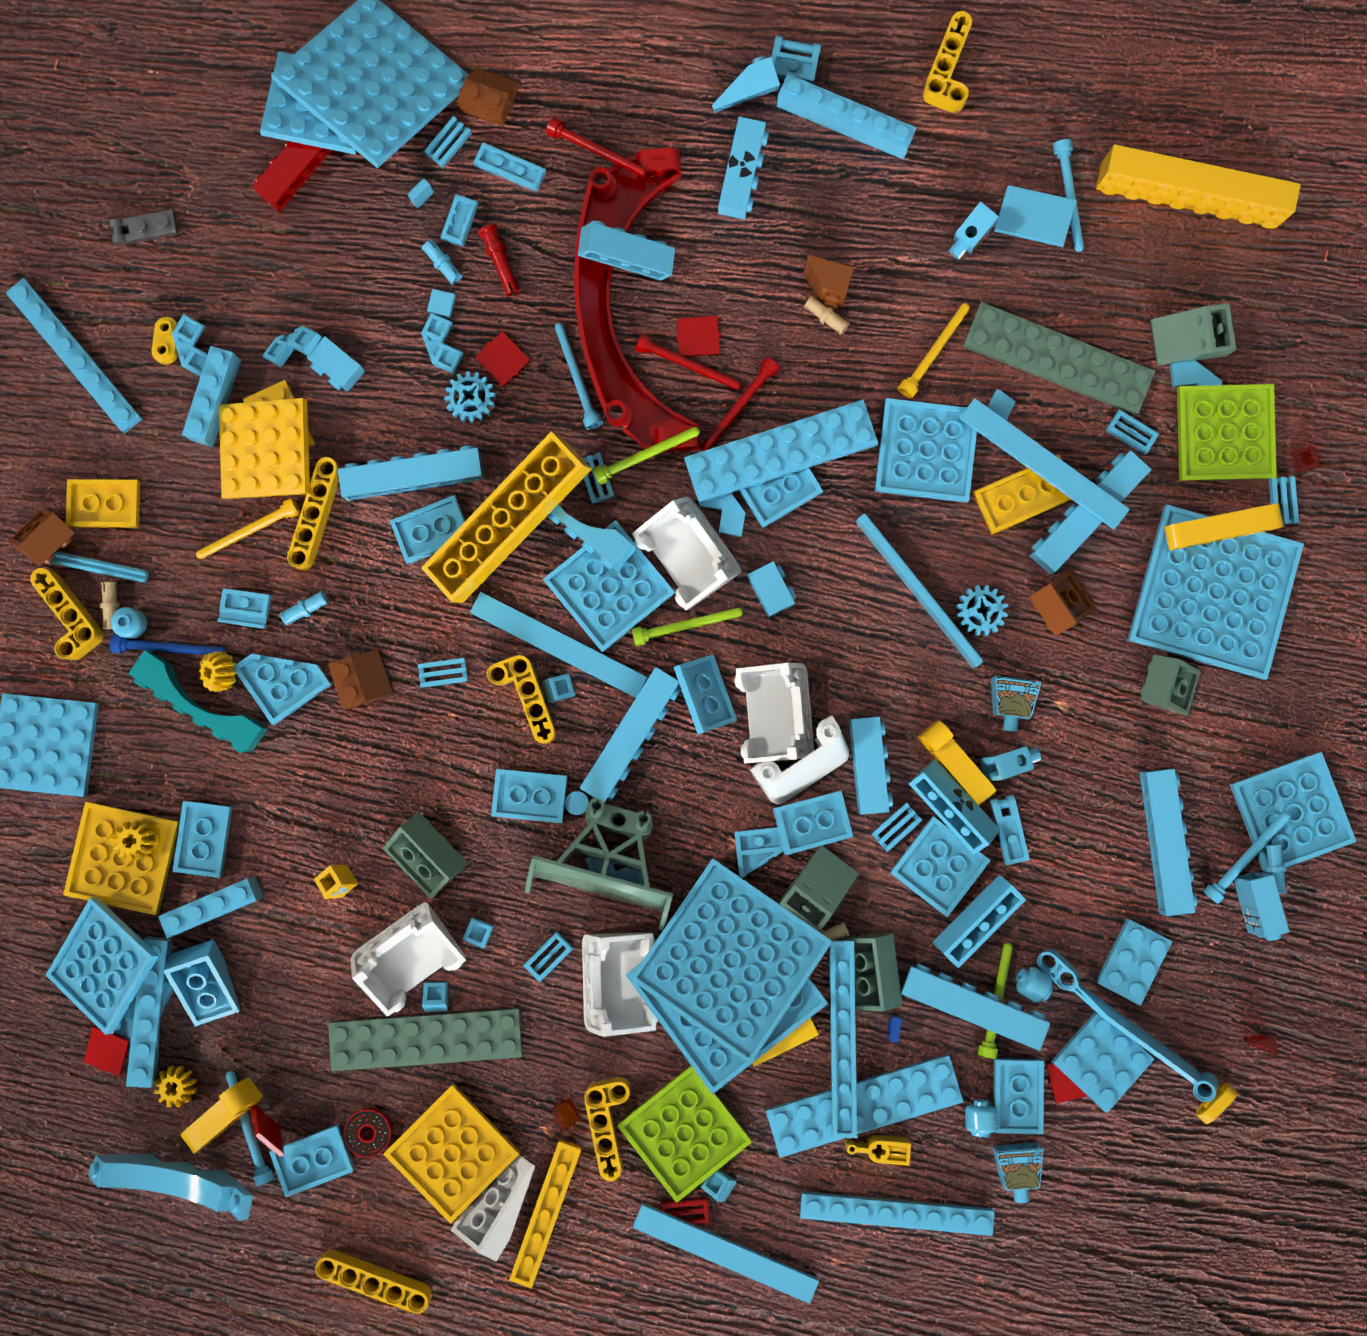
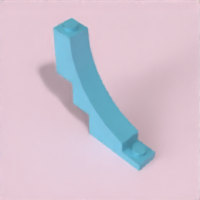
[89,1154,253,1220]

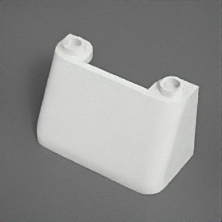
[632,497,741,610]
[735,663,814,763]
[749,716,849,804]
[350,903,466,1017]
[582,932,658,1037]

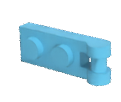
[989,795,1030,865]

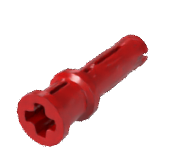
[478,224,520,297]

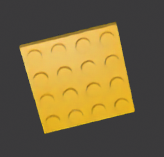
[219,398,310,499]
[63,802,180,915]
[383,1083,520,1224]

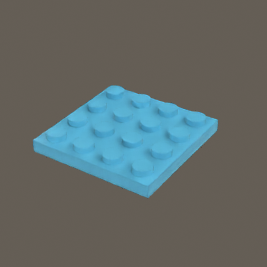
[260,51,356,154]
[874,398,977,503]
[543,520,675,653]
[0,693,99,797]
[1229,752,1357,874]
[46,897,159,1035]

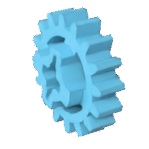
[444,371,496,424]
[955,585,1008,636]

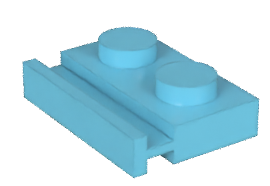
[217,588,272,629]

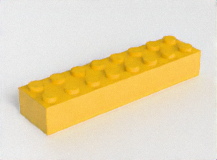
[1096,144,1301,229]
[421,431,592,603]

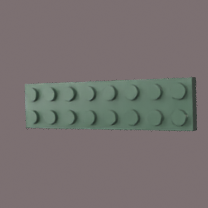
[963,302,1155,416]
[328,1008,523,1071]

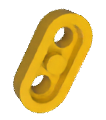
[152,317,178,365]

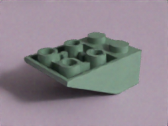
[1150,303,1236,366]
[778,846,859,932]

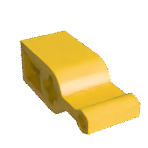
[845,1135,911,1166]

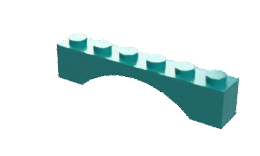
[128,650,268,754]

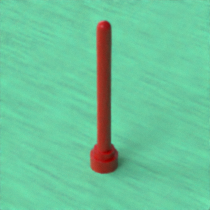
[546,118,646,176]
[635,333,741,390]
[702,357,781,451]

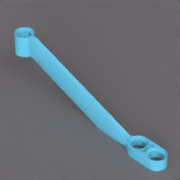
[1037,949,1219,1102]

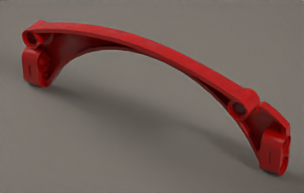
[574,148,700,452]

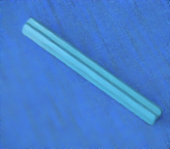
[49,551,149,583]

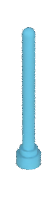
[1053,139,1084,252]
[555,323,603,430]
[1203,811,1291,904]
[226,1071,275,1186]

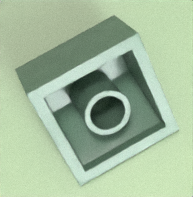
[1140,655,1201,716]

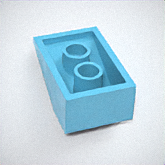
[163,939,240,1026]

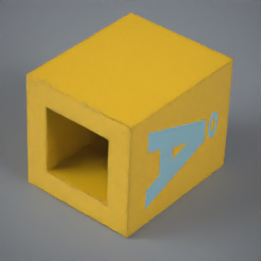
[314,865,358,899]

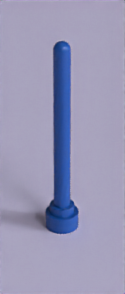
[110,634,227,655]

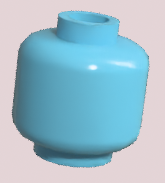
[111,607,147,639]
[1016,966,1053,1003]
[965,1099,997,1137]

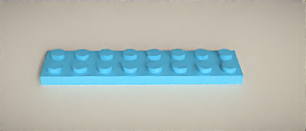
[684,400,878,503]
[765,1054,963,1158]

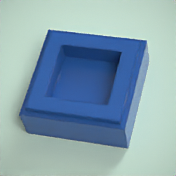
[886,1013,902,1043]

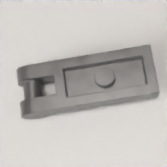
[109,209,179,246]

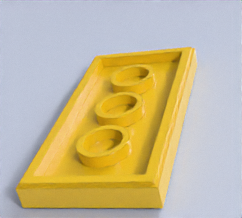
[973,454,1072,535]

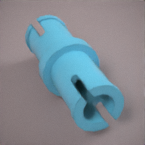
[422,239,463,285]
[280,591,329,626]
[1266,845,1287,894]

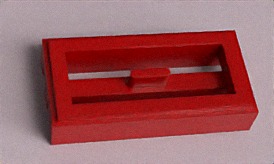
[660,1197,710,1225]

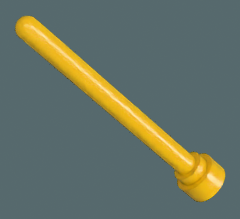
[897,303,970,399]
[196,497,301,559]

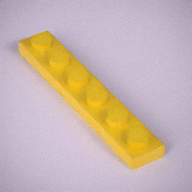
[509,1139,582,1289]

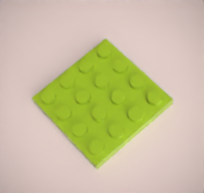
[1177,384,1277,481]
[617,1065,752,1203]

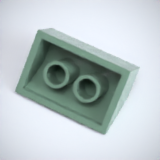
[382,812,467,899]
[840,933,902,1012]

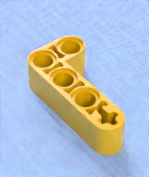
[923,11,972,113]
[30,568,104,660]
[487,655,557,744]
[917,720,996,806]
[180,1077,264,1155]
[584,1077,631,1181]

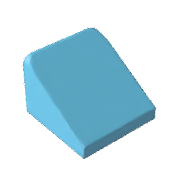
[987,389,1015,420]
[542,673,576,703]
[422,982,448,1012]
[700,1169,737,1202]

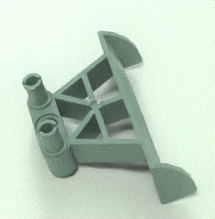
[525,798,673,931]

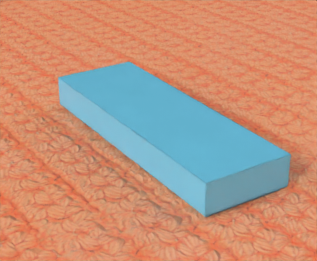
[473,142,546,192]

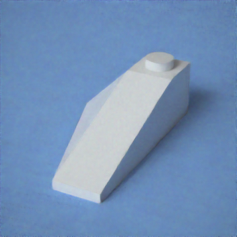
[451,1155,535,1261]

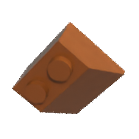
[457,68,520,127]
[804,254,854,309]
[8,508,75,566]
[1029,570,1096,636]
[328,650,394,710]

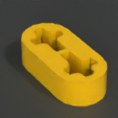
[1195,1082,1238,1124]

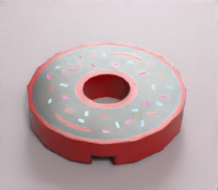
[343,1108,392,1158]

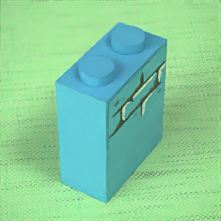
[1233,871,1289,941]

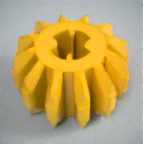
[198,651,237,692]
[112,820,156,861]
[154,1065,197,1107]

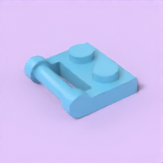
[771,35,821,84]

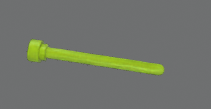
[592,427,700,485]
[631,608,743,647]
[978,942,1013,1059]

